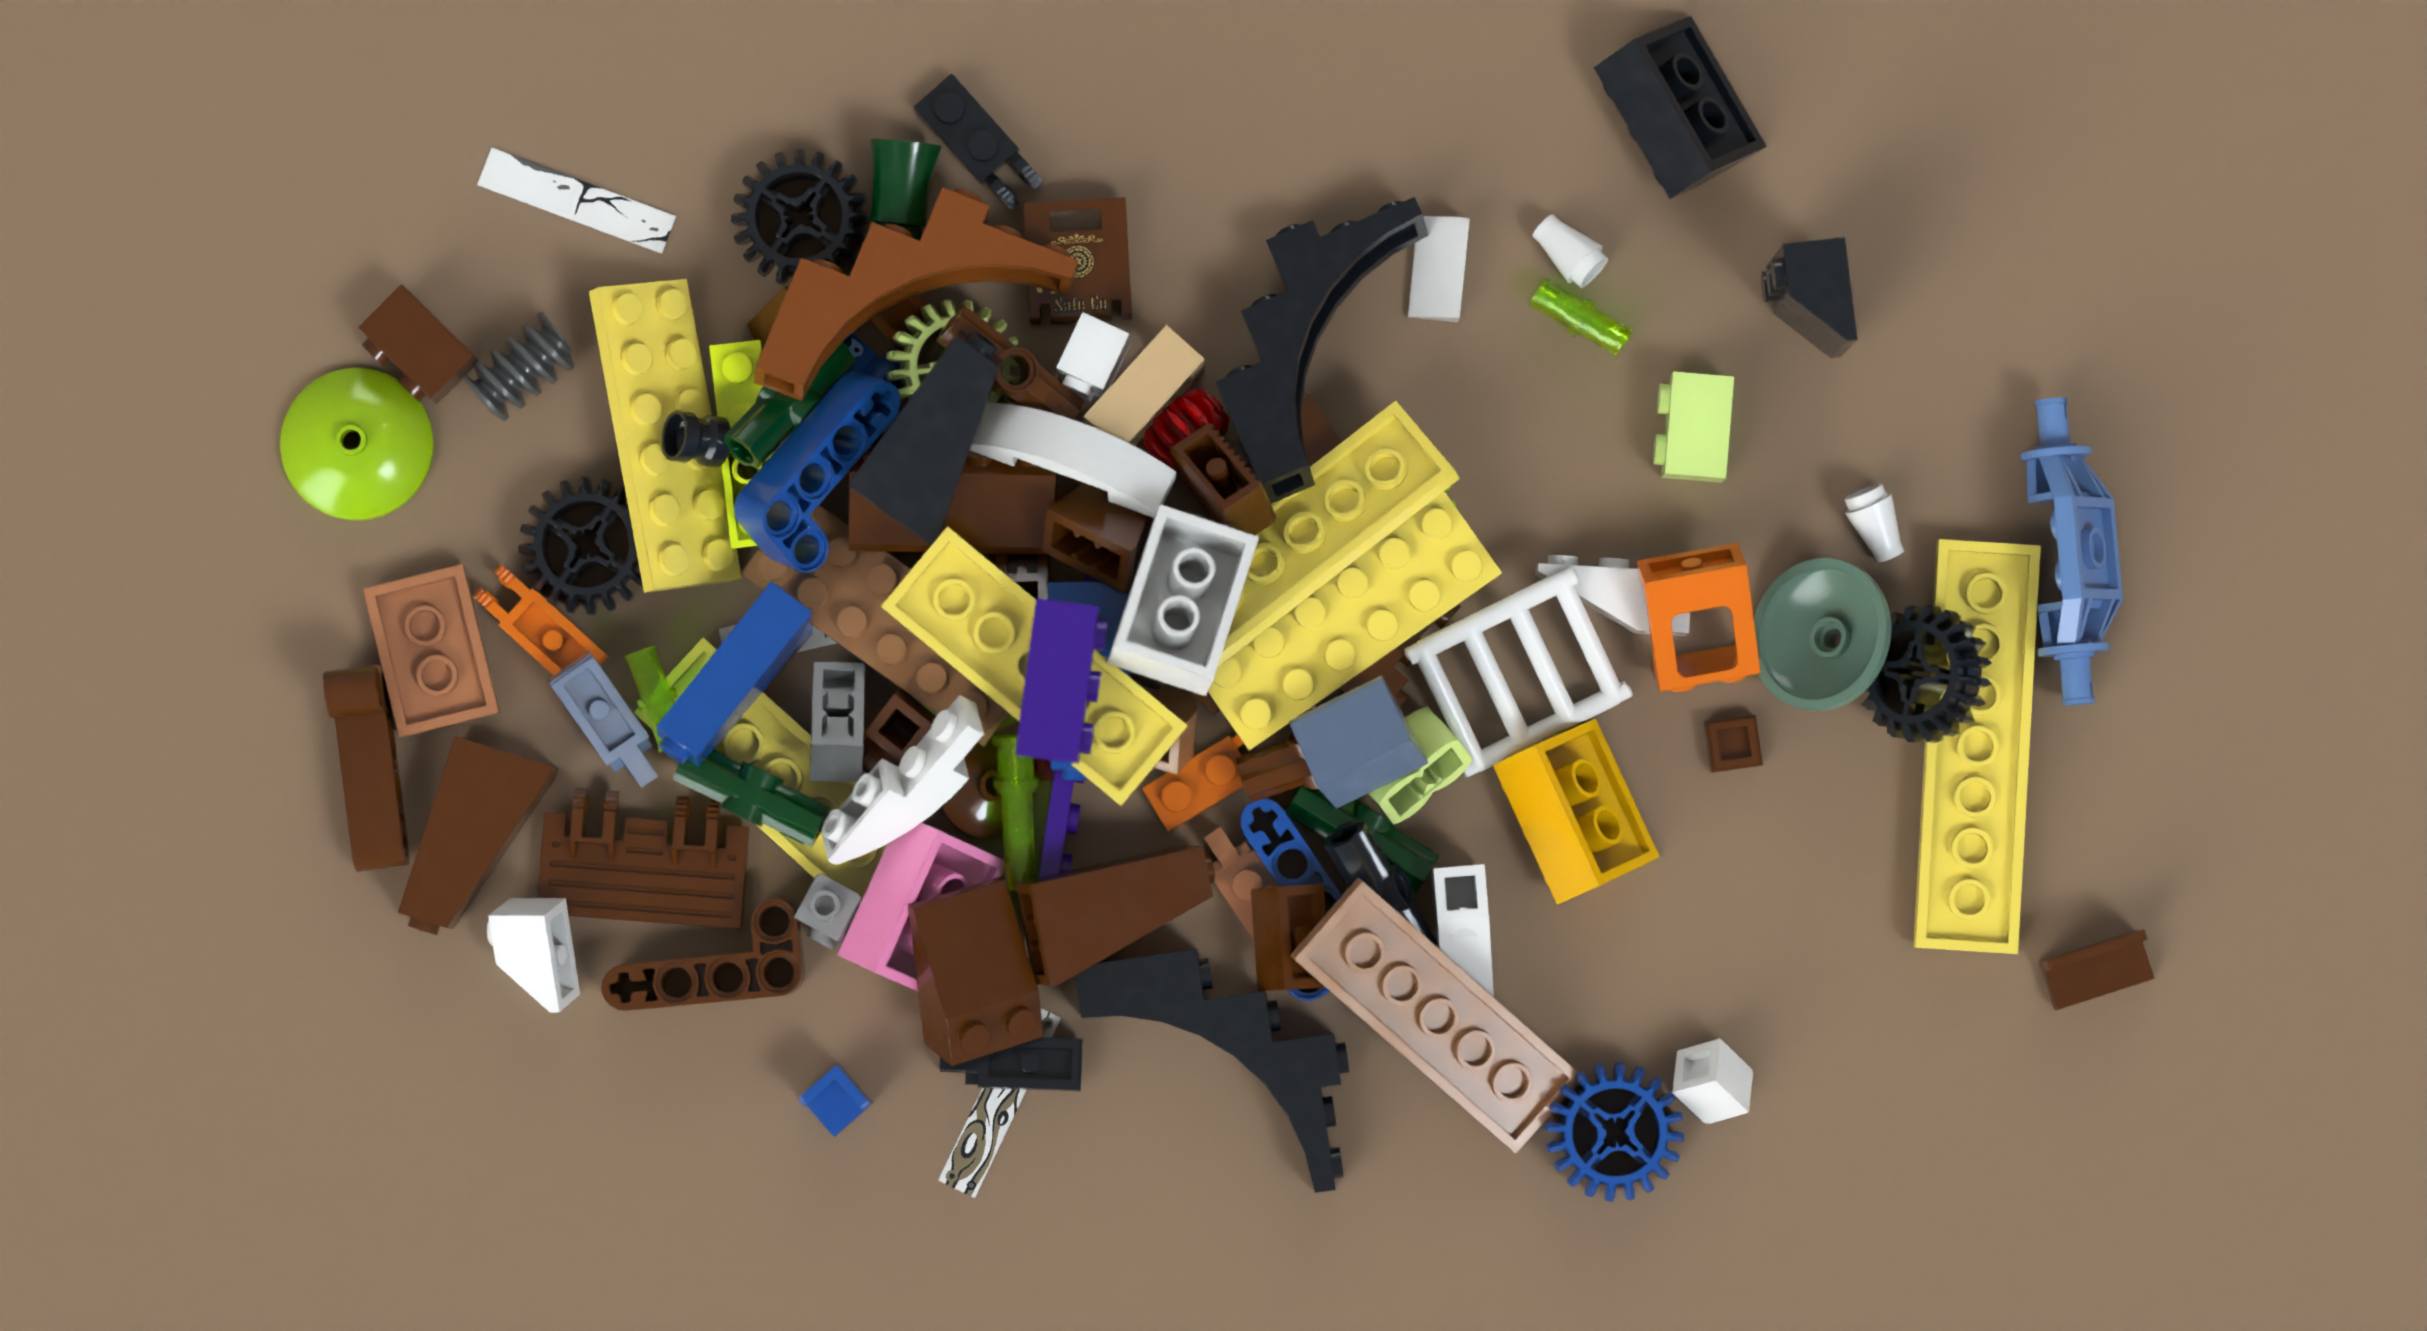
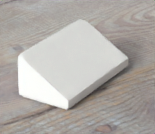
[1408,216,1470,322]

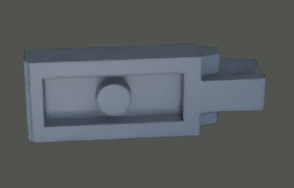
[547,651,658,788]

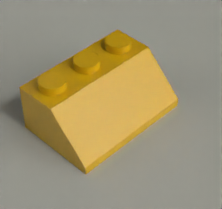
[1493,718,1660,905]

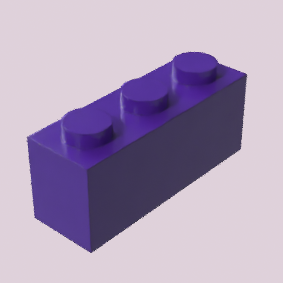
[1015,598,1108,765]

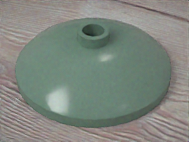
[1754,558,1891,711]

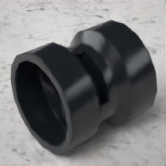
[662,410,731,468]

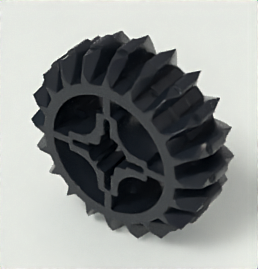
[731,149,870,285]
[518,477,643,616]
[1862,605,1992,744]

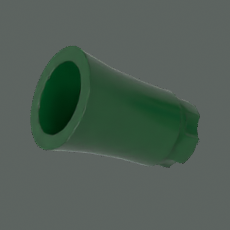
[870,139,941,240]

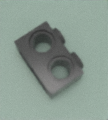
[810,661,865,782]

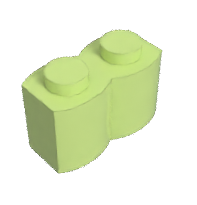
[1366,706,1472,824]

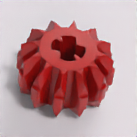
[1143,389,1230,473]

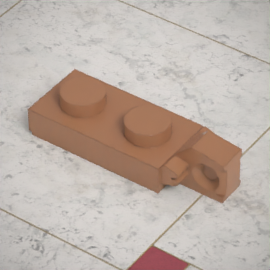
[1203,827,1278,941]

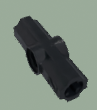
[1324,820,1437,946]

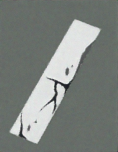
[477,147,676,254]

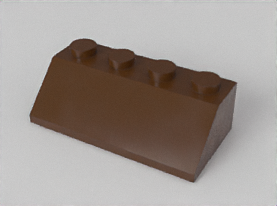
[849,433,1058,554]

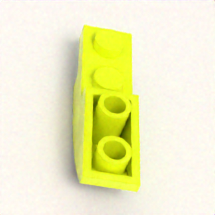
[709,340,775,549]

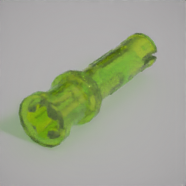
[991,733,1040,891]

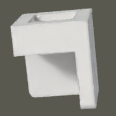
[1672,1038,1753,1124]

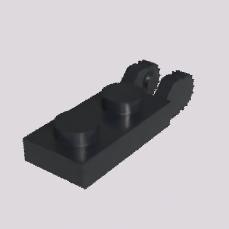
[914,73,1043,211]

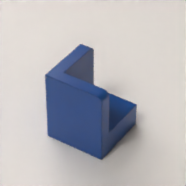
[798,1064,874,1137]

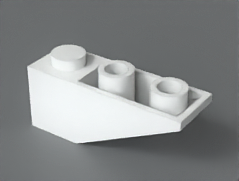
[1535,555,1690,636]
[1431,864,1494,997]

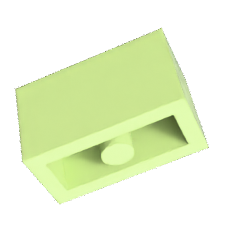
[1653,371,1734,483]

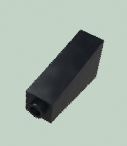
[848,329,1002,546]

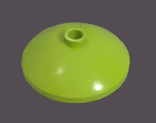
[280,368,434,521]

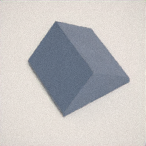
[1289,675,1428,809]

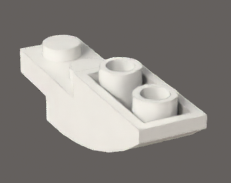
[821,695,984,865]

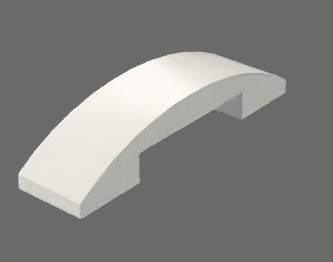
[970,403,1176,518]

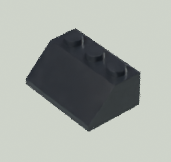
[1594,16,1767,199]
[1761,237,1858,358]

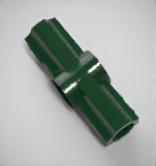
[724,342,856,469]
[672,750,831,847]
[1285,785,1439,893]

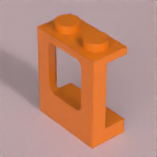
[1637,542,1761,692]

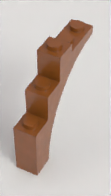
[754,187,1079,401]

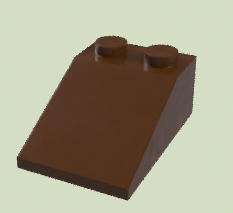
[908,877,1044,1066]

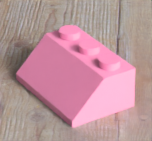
[837,823,1008,991]

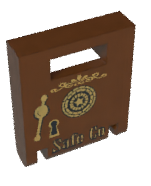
[1023,197,1132,325]

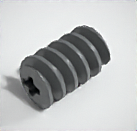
[461,312,574,421]

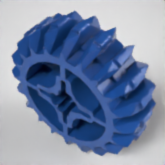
[1545,1062,1684,1202]

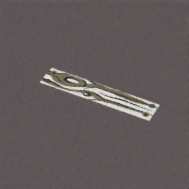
[938,1008,1061,1198]

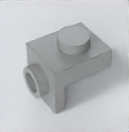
[794,874,862,950]

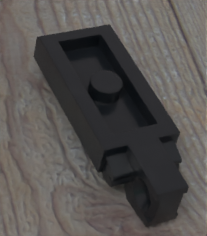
[939,1037,1083,1092]

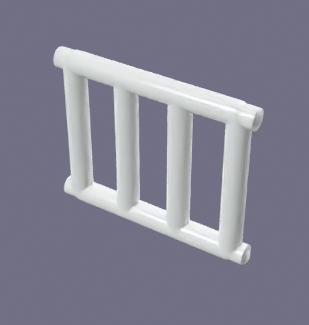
[1404,567,1633,778]

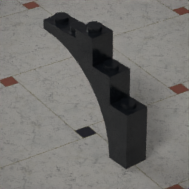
[1216,197,1429,504]
[1075,949,1349,1193]

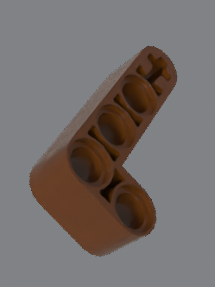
[323,664,409,872]
[601,898,805,1011]

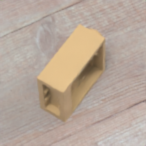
[1083,325,1205,447]

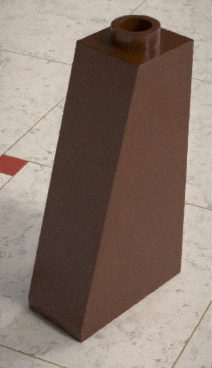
[398,736,558,935]
[1015,845,1215,986]

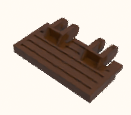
[537,788,749,929]

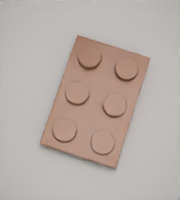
[363,564,501,738]

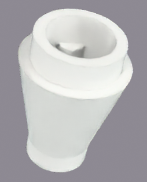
[1532,214,1608,288]
[1844,483,1904,563]

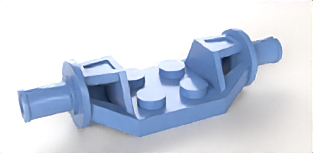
[2020,397,2123,706]

